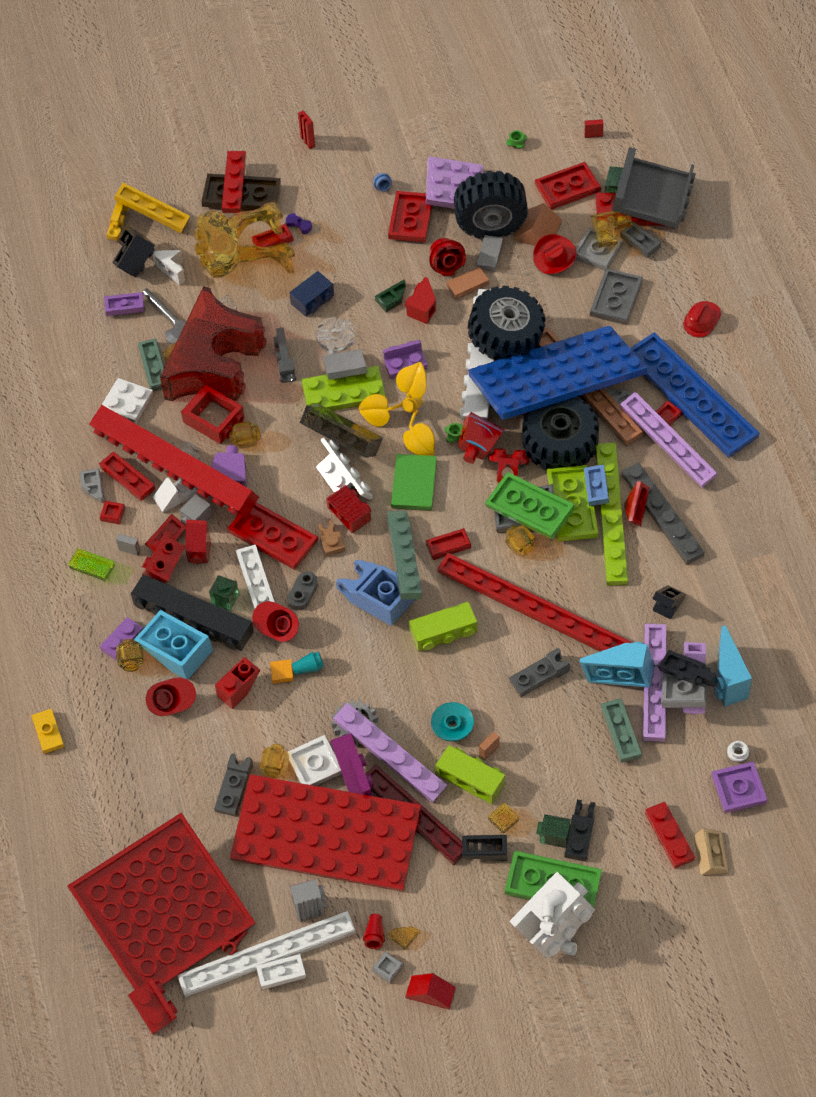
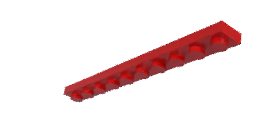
[437,553,631,652]

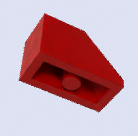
[185,519,211,564]

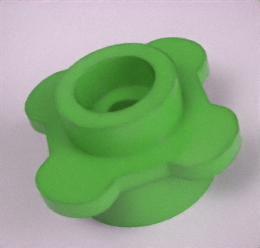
[506,130,527,149]
[445,423,463,443]

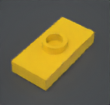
[31,708,64,754]

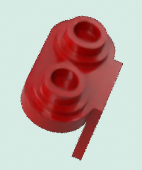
[489,448,530,483]

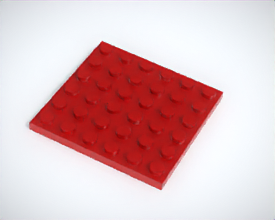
[67,812,255,990]

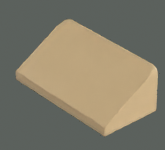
[694,828,728,875]

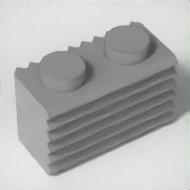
[290,879,327,922]

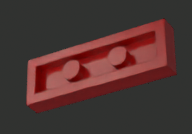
[99,451,156,501]
[645,801,695,869]

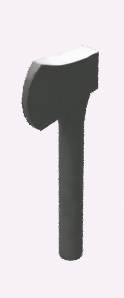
[142,288,195,346]

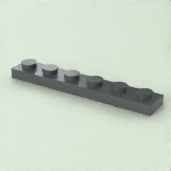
[621,463,705,565]

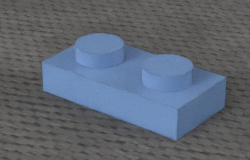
[584,464,609,506]

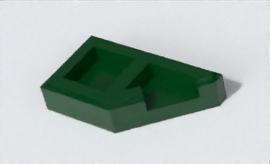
[375,280,406,312]

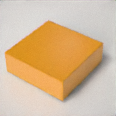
[270,659,294,684]

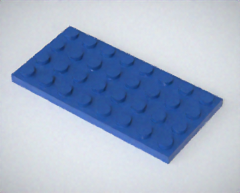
[468,325,647,420]

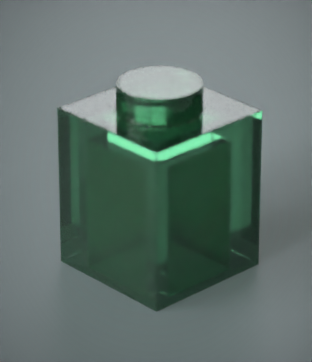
[209,575,239,611]
[536,814,571,848]

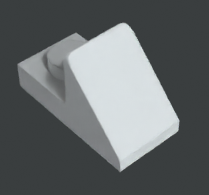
[152,250,185,285]
[153,477,198,513]

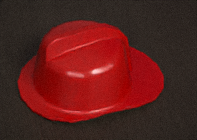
[683,301,721,338]
[252,601,299,642]
[145,677,196,716]

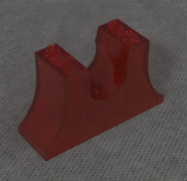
[160,286,267,402]

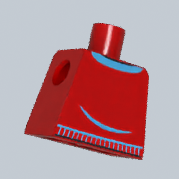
[458,412,504,464]

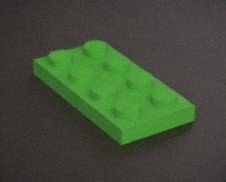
[485,472,575,540]
[505,851,602,914]

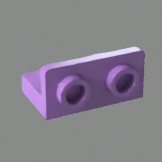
[383,340,428,379]

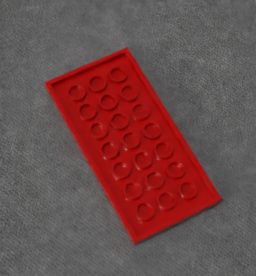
[230,774,422,892]

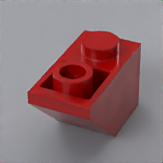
[405,277,436,324]
[215,657,260,709]

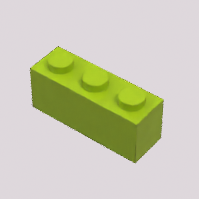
[409,602,477,652]
[435,745,505,805]

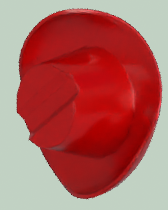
[533,234,577,274]

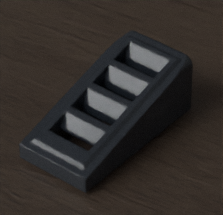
[462,835,508,861]

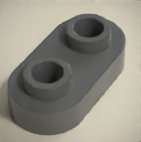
[288,571,318,610]

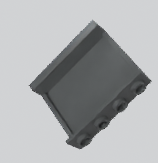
[612,147,696,229]

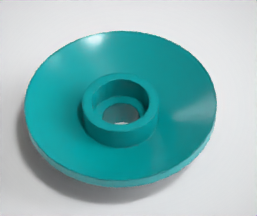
[431,702,474,742]

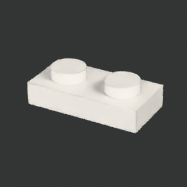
[256,954,306,990]

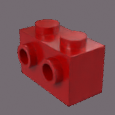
[142,535,185,584]

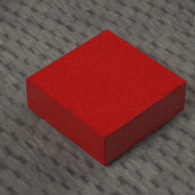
[584,119,604,138]
[99,501,125,524]

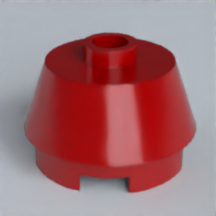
[429,238,466,276]

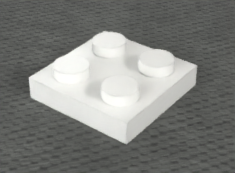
[102,378,154,424]
[286,735,342,786]

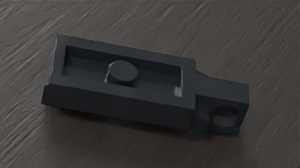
[658,650,719,687]

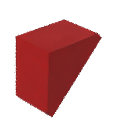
[405,973,456,1010]

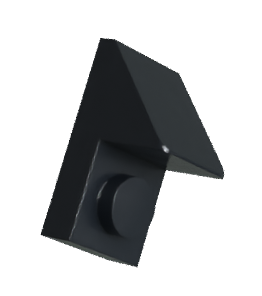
[653,585,686,619]

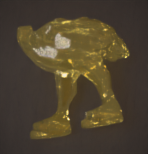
[194,201,295,278]

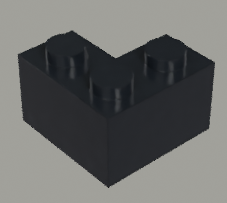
[112,226,155,278]

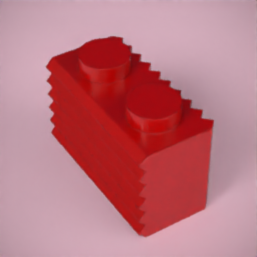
[326,485,371,533]

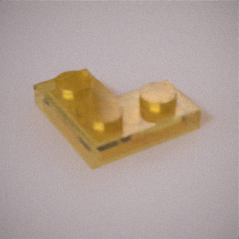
[591,211,632,248]

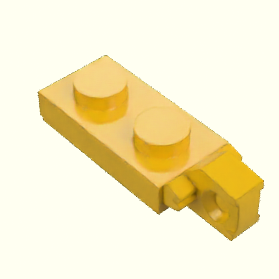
[106,202,129,241]

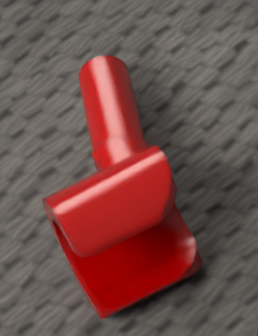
[222,930,248,955]

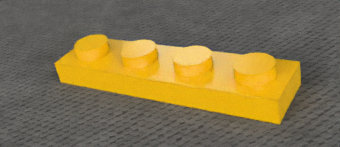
[114,182,190,233]

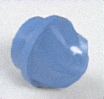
[373,173,392,192]

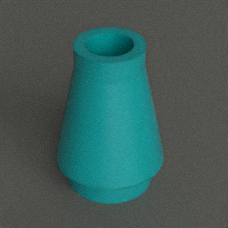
[291,651,324,675]

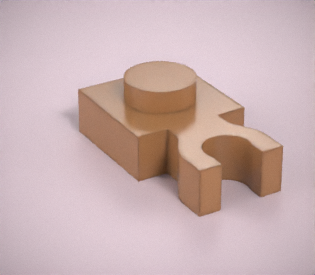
[318,520,346,557]

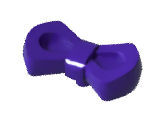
[285,213,312,234]

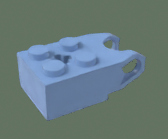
[336,560,416,626]

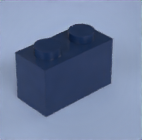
[289,271,334,317]

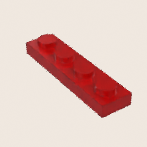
[222,151,246,213]

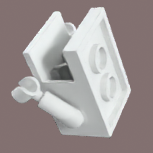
[509,872,595,959]

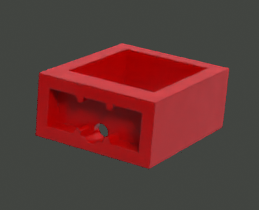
[181,385,245,444]

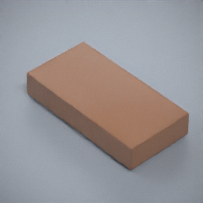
[446,267,489,299]

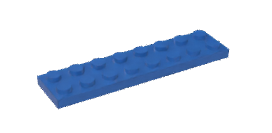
[630,332,760,458]

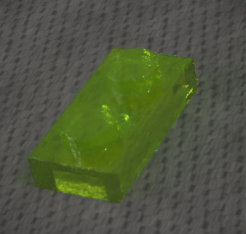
[68,548,115,581]

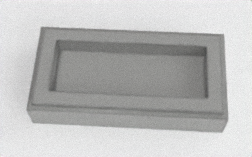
[477,235,503,271]

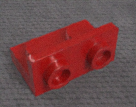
[127,979,178,1034]

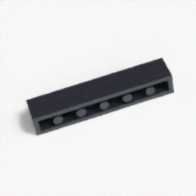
[131,574,254,651]

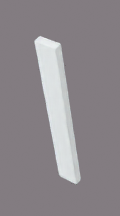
[177,911,356,998]

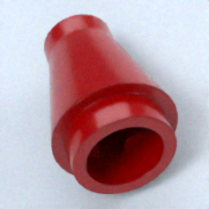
[363,914,385,949]

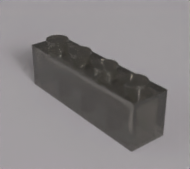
[300,403,383,458]

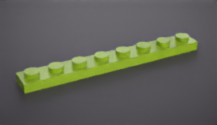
[596,443,628,586]

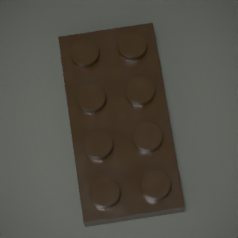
[201,173,281,212]

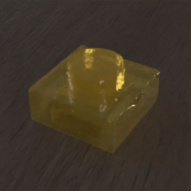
[488,802,519,834]

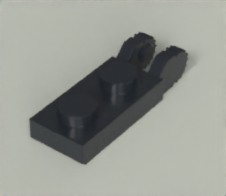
[564,799,596,861]

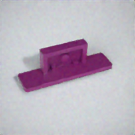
[331,734,374,796]

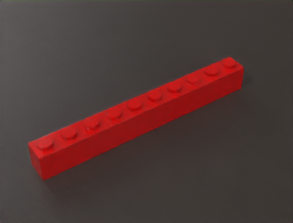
[89,405,260,518]

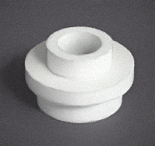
[727,741,749,762]

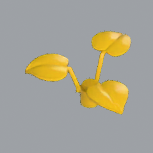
[359,362,435,456]

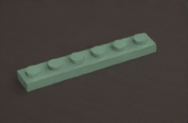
[387,510,422,600]

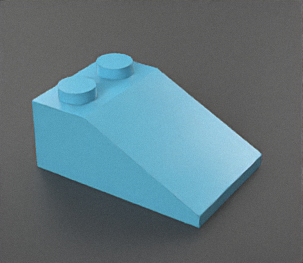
[134,610,214,679]
[714,625,752,707]
[580,642,655,688]

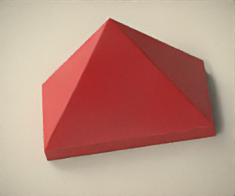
[624,481,650,526]

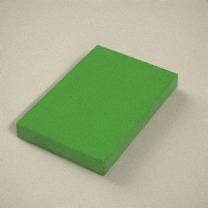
[391,454,437,511]

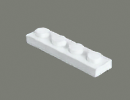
[236,545,274,609]

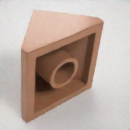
[514,203,562,246]

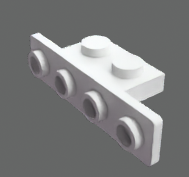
[316,437,373,500]

